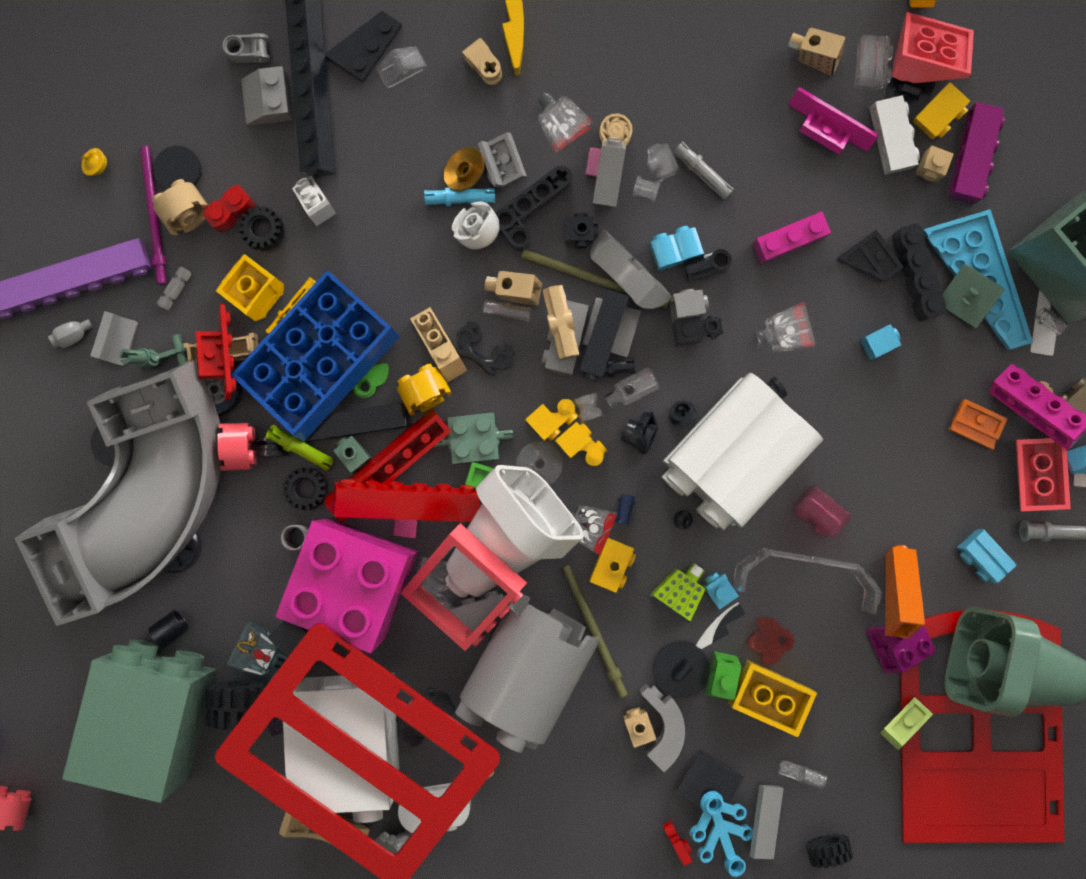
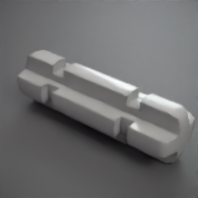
[157,267,191,310]

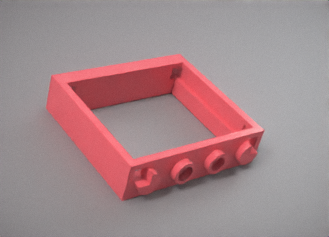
[401,523,527,651]

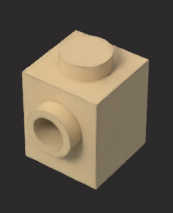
[915,146,953,182]
[623,707,656,748]

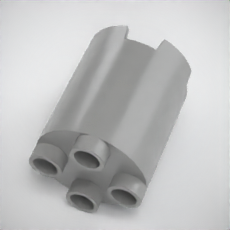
[455,594,601,753]

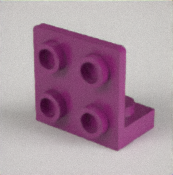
[865,625,936,674]

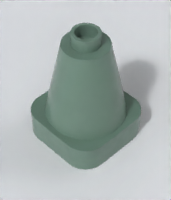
[945,607,1086,718]

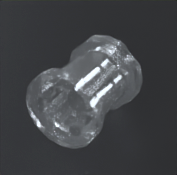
[632,176,660,202]

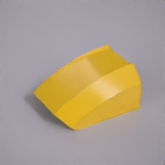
[216,254,284,321]

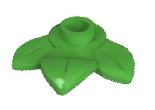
[353,363,389,399]

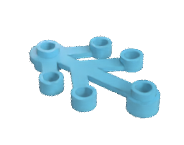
[689,791,753,877]

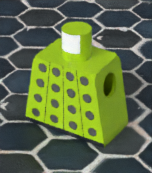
[650,563,705,623]

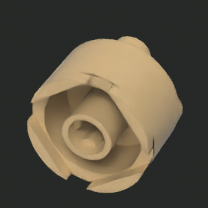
[152,179,208,235]

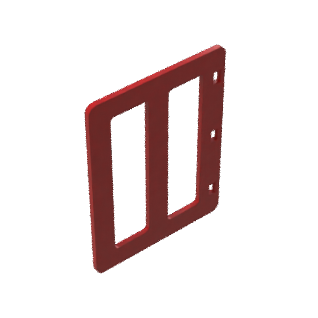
[215,623,500,879]

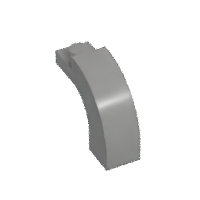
[640,684,685,772]

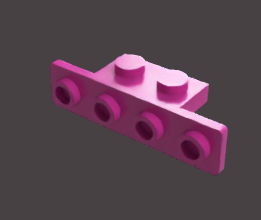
[788,87,878,155]

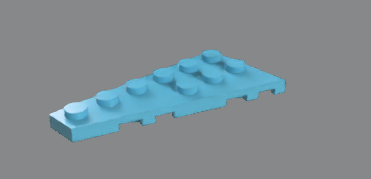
[923,209,1033,350]

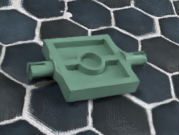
[434,412,514,465]

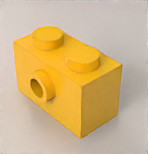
[913,82,970,140]
[589,538,636,593]

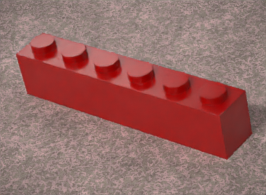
[324,408,451,524]
[332,479,480,522]

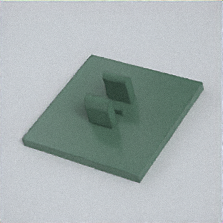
[942,264,1005,328]

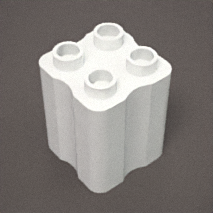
[661,373,823,530]

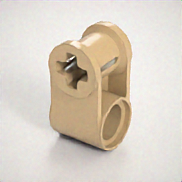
[461,38,502,85]

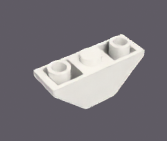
[292,176,336,226]

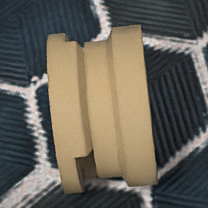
[599,113,632,146]

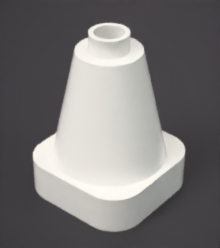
[445,465,584,598]

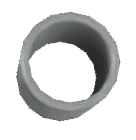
[281,525,309,551]

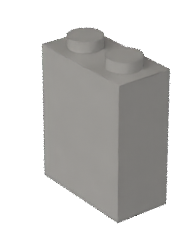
[593,137,626,207]

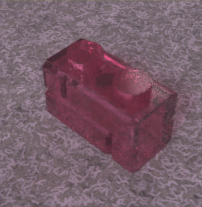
[794,485,852,538]

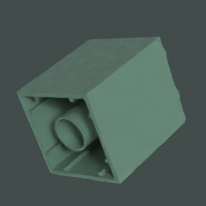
[1008,189,1086,323]
[62,639,216,803]

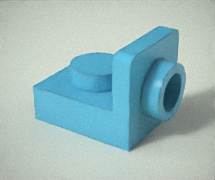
[702,572,739,610]

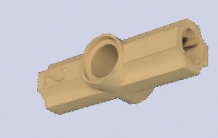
[543,285,579,360]

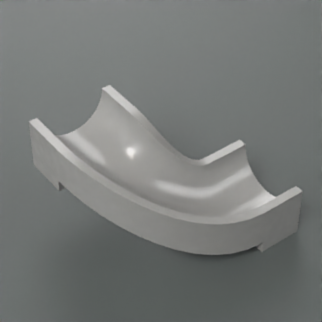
[15,360,222,626]

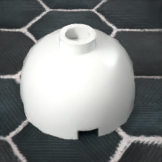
[452,201,499,250]

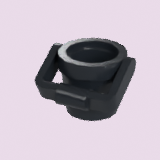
[621,411,658,454]

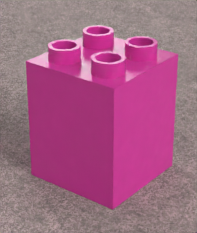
[275,518,419,653]

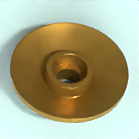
[444,147,485,191]

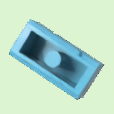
[957,529,1016,584]

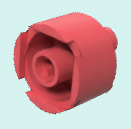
[218,423,258,471]
[0,785,31,831]

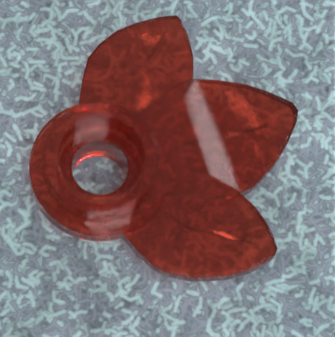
[747,617,794,665]

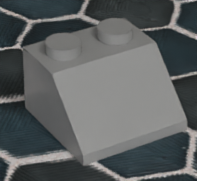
[241,66,293,126]

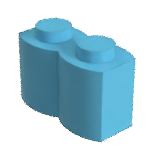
[649,226,704,271]

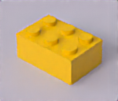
[728,660,817,737]

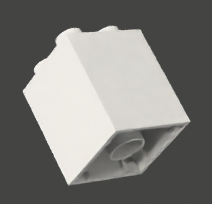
[283,672,400,823]

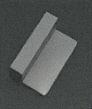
[91,311,138,366]

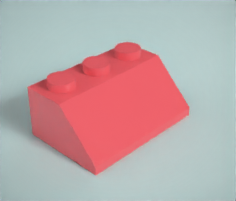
[1016,438,1071,511]

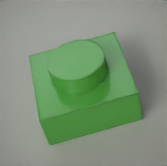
[465,462,494,488]

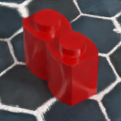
[202,185,256,233]

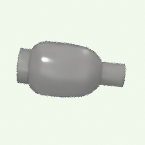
[48,319,93,348]

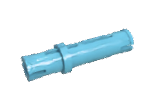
[424,188,495,207]

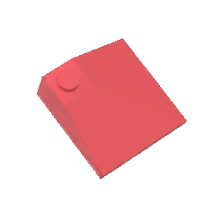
[892,12,974,83]

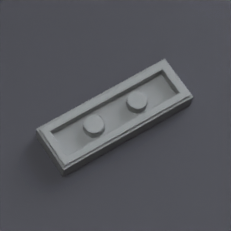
[750,785,784,859]

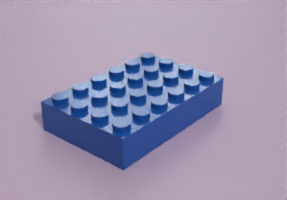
[231,270,400,441]

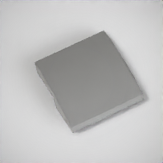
[582,297,641,357]

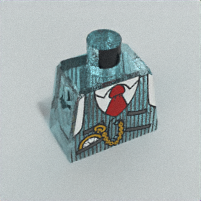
[226,621,287,675]

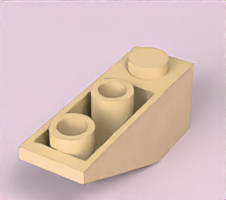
[410,307,468,382]

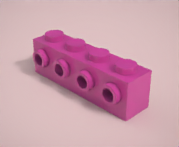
[989,364,1086,450]

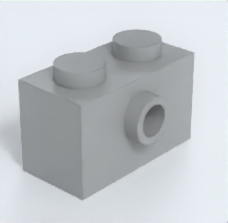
[669,289,709,323]

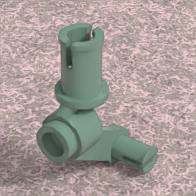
[119,334,188,370]

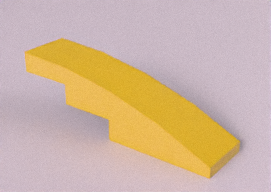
[502,0,524,76]

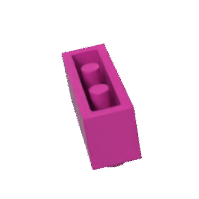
[752,211,831,265]

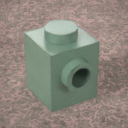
[333,436,372,473]

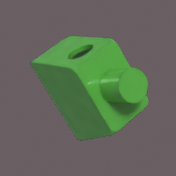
[705,651,741,700]

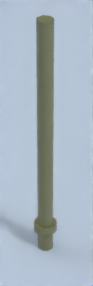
[522,249,669,308]

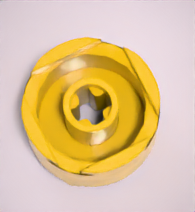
[397,364,452,415]

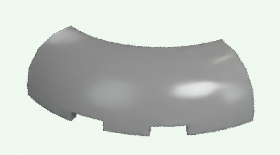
[590,229,672,309]

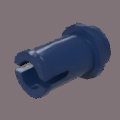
[615,494,636,525]

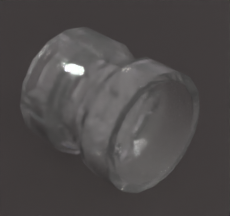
[574,393,603,422]

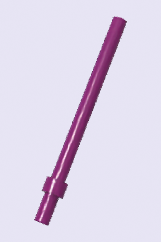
[140,146,167,285]

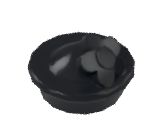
[669,400,698,427]

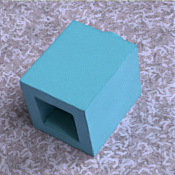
[860,324,901,360]

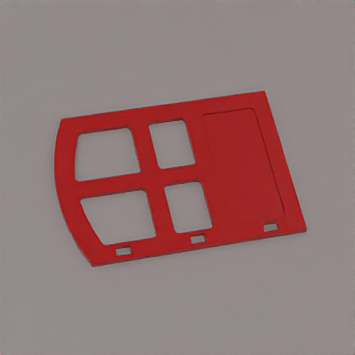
[900,610,1064,843]

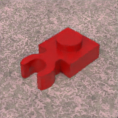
[663,820,693,866]

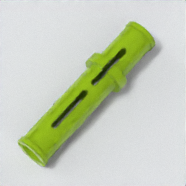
[266,425,334,471]

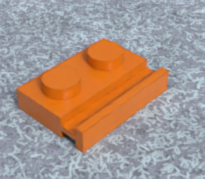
[948,399,1008,450]

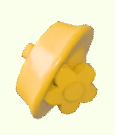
[81,148,107,176]

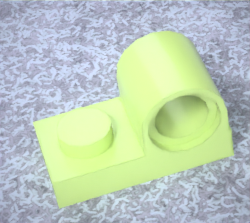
[880,697,933,750]

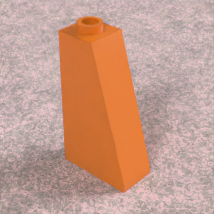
[885,545,925,639]

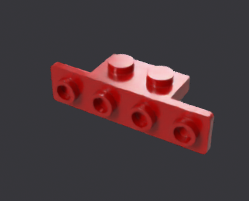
[195,304,236,400]

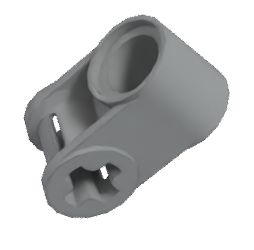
[222,33,270,63]

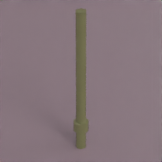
[561,565,628,698]

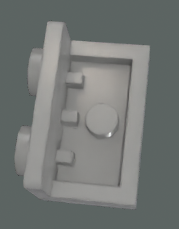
[478,132,527,188]

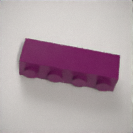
[948,102,1005,204]

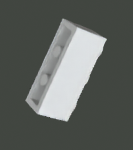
[869,95,920,175]

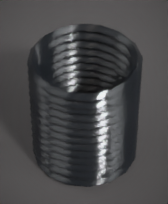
[148,610,189,648]

